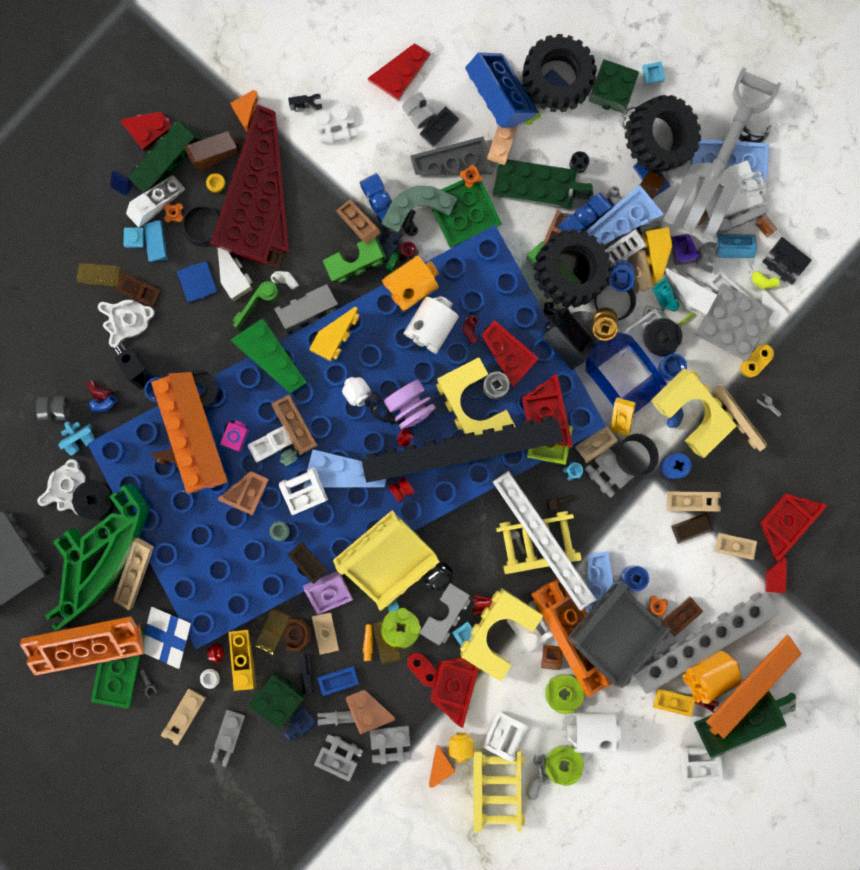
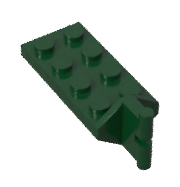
[493,159,594,209]
[694,690,796,760]

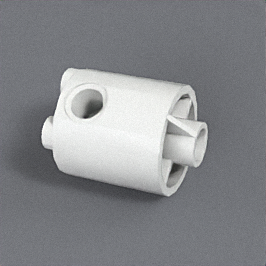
[403,296,459,354]
[566,713,621,753]

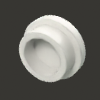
[200,669,220,689]

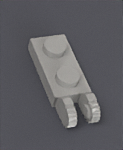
[717,205,768,234]
[211,709,246,767]

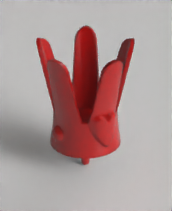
[472,595,493,615]

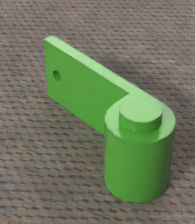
[233,281,280,330]

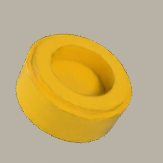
[206,173,226,193]

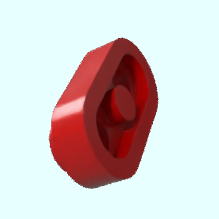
[407,652,437,687]

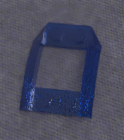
[585,331,667,418]

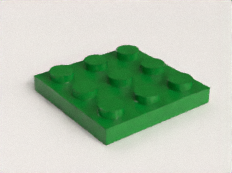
[431,175,502,249]

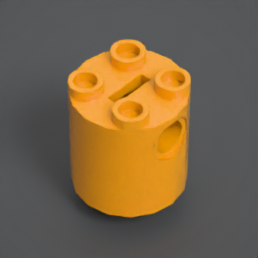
[382,255,439,311]
[682,651,742,704]

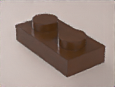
[660,596,703,637]

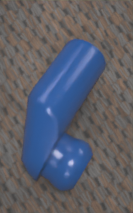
[89,395,117,413]
[667,407,684,428]

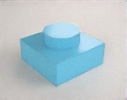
[642,61,665,85]
[123,228,144,248]
[452,621,472,645]

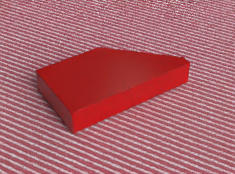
[765,557,787,593]

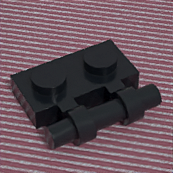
[762,237,812,285]

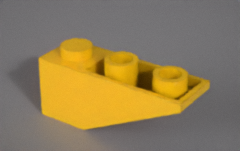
[642,227,672,286]
[309,307,360,362]
[229,630,256,691]

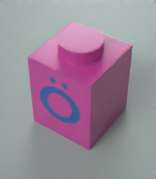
[220,420,250,452]

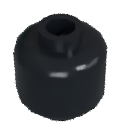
[425,562,453,591]

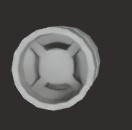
[402,92,437,129]
[483,372,510,400]

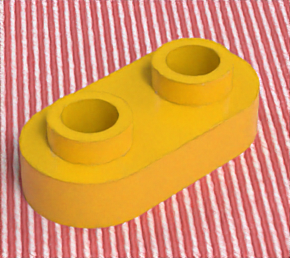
[740,344,774,378]

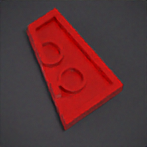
[481,320,539,388]

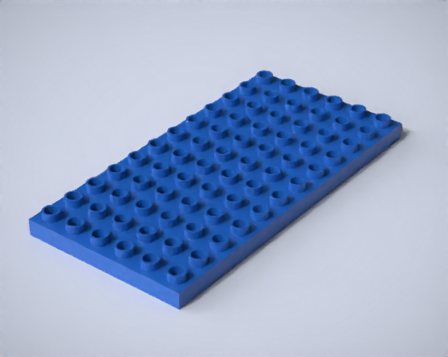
[87,225,606,649]

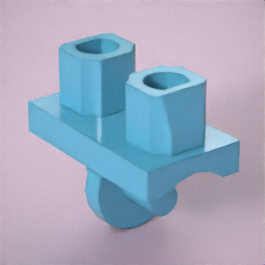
[58,421,95,456]

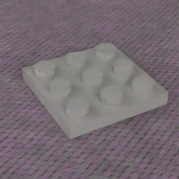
[695,284,774,362]

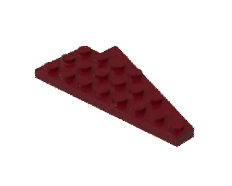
[210,105,289,265]

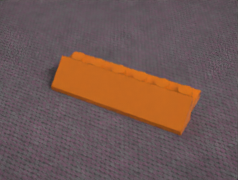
[151,372,227,494]
[531,578,612,697]
[20,617,144,675]
[706,634,802,739]

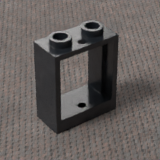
[542,309,596,370]

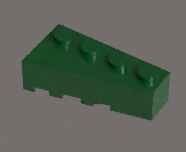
[128,121,204,193]

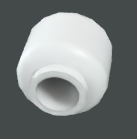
[342,377,371,407]

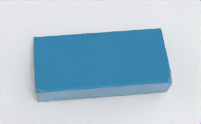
[144,220,168,262]
[717,234,757,258]

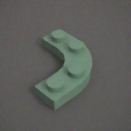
[381,186,457,233]

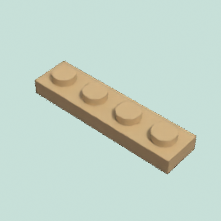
[713,383,767,451]
[113,537,154,610]

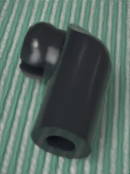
[402,209,418,237]
[543,302,570,316]

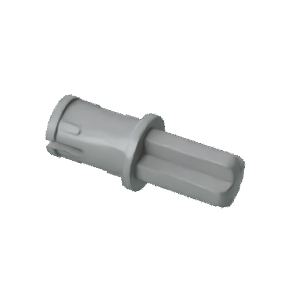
[317,710,355,726]

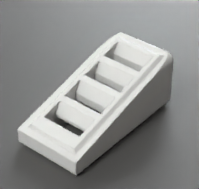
[604,229,646,266]

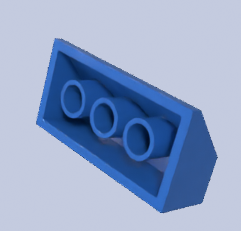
[465,52,539,128]

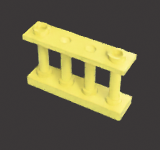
[496,511,582,574]
[473,749,525,832]

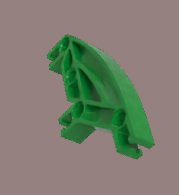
[45,483,148,632]

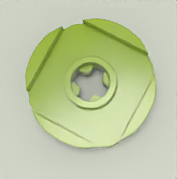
[381,608,421,648]
[545,674,584,714]
[545,745,584,786]

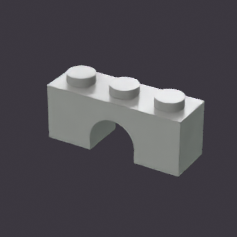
[420,583,471,645]

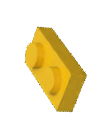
[610,398,635,436]
[652,688,695,717]

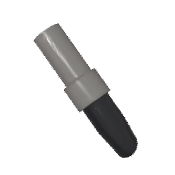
[629,221,662,235]

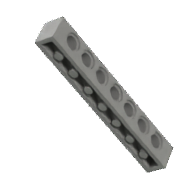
[634,592,779,694]

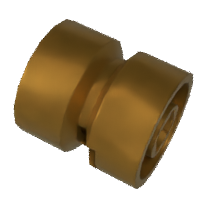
[593,307,618,341]

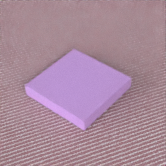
[303,571,353,615]

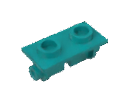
[652,276,680,312]

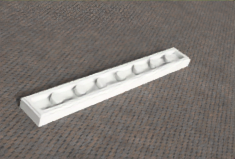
[493,471,596,611]

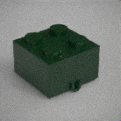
[588,59,639,113]
[249,671,304,730]

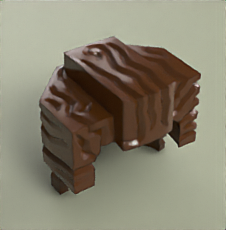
[284,617,312,652]

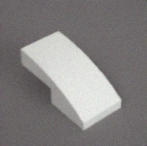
[248,426,293,463]

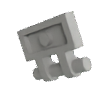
[585,448,634,498]
[370,725,412,764]
[314,734,363,781]

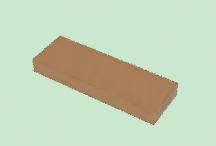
[336,199,381,244]
[271,395,317,456]

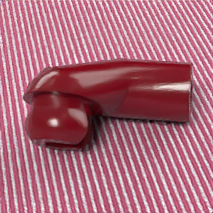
[462,315,479,345]
[86,380,113,401]

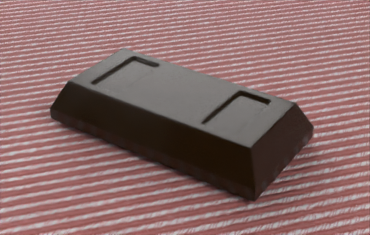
[671,512,713,544]
[288,542,328,584]

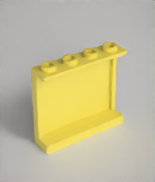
[333,510,440,611]

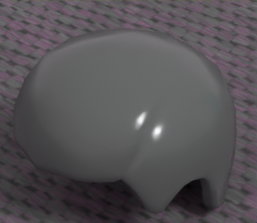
[696,242,717,273]

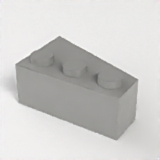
[274,284,339,334]

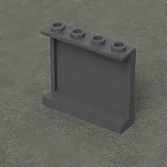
[0,511,49,606]
[567,581,671,688]

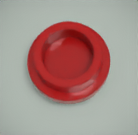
[397,428,414,447]
[207,643,224,663]

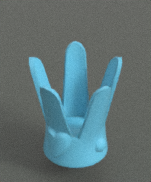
[563,461,583,481]

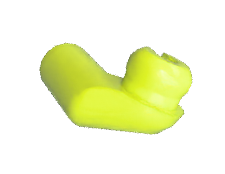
[751,271,780,290]

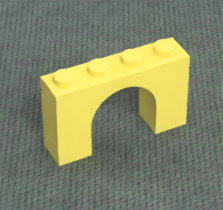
[436,358,515,436]
[651,369,737,458]
[460,588,543,682]

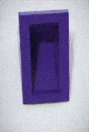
[671,234,699,266]

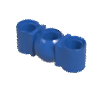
[359,173,392,231]
[558,192,613,233]

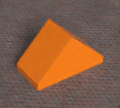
[230,90,259,132]
[429,745,456,788]

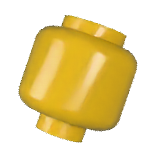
[448,732,474,763]

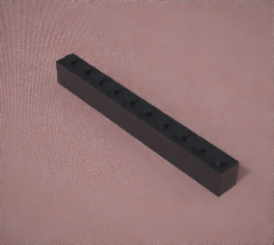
[361,416,563,483]

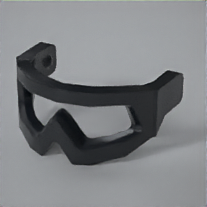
[739,125,772,143]
[364,392,396,425]

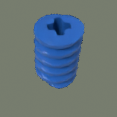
[660,453,691,479]

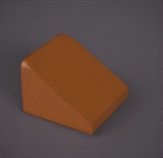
[756,215,777,238]
[541,645,562,670]

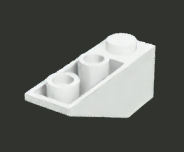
[126,175,185,228]
[218,248,253,301]
[663,268,717,318]

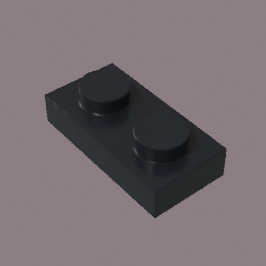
[420,106,459,148]

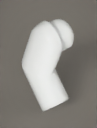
[271,271,299,291]

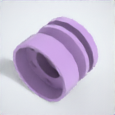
[384,380,436,430]

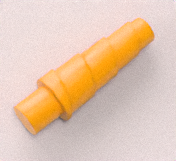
[363,625,374,661]

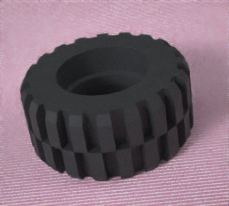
[522,34,597,112]
[625,95,701,173]
[533,229,612,308]

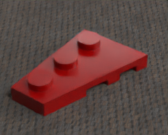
[367,43,430,101]

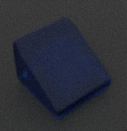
[110,171,133,196]

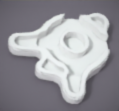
[98,300,155,348]
[37,459,87,515]

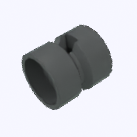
[36,396,70,421]

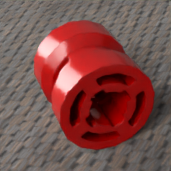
[388,476,415,503]

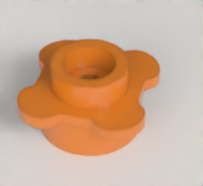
[460,165,482,188]
[164,203,183,223]
[647,596,668,617]

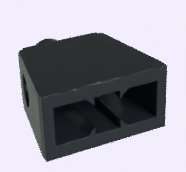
[115,343,155,389]

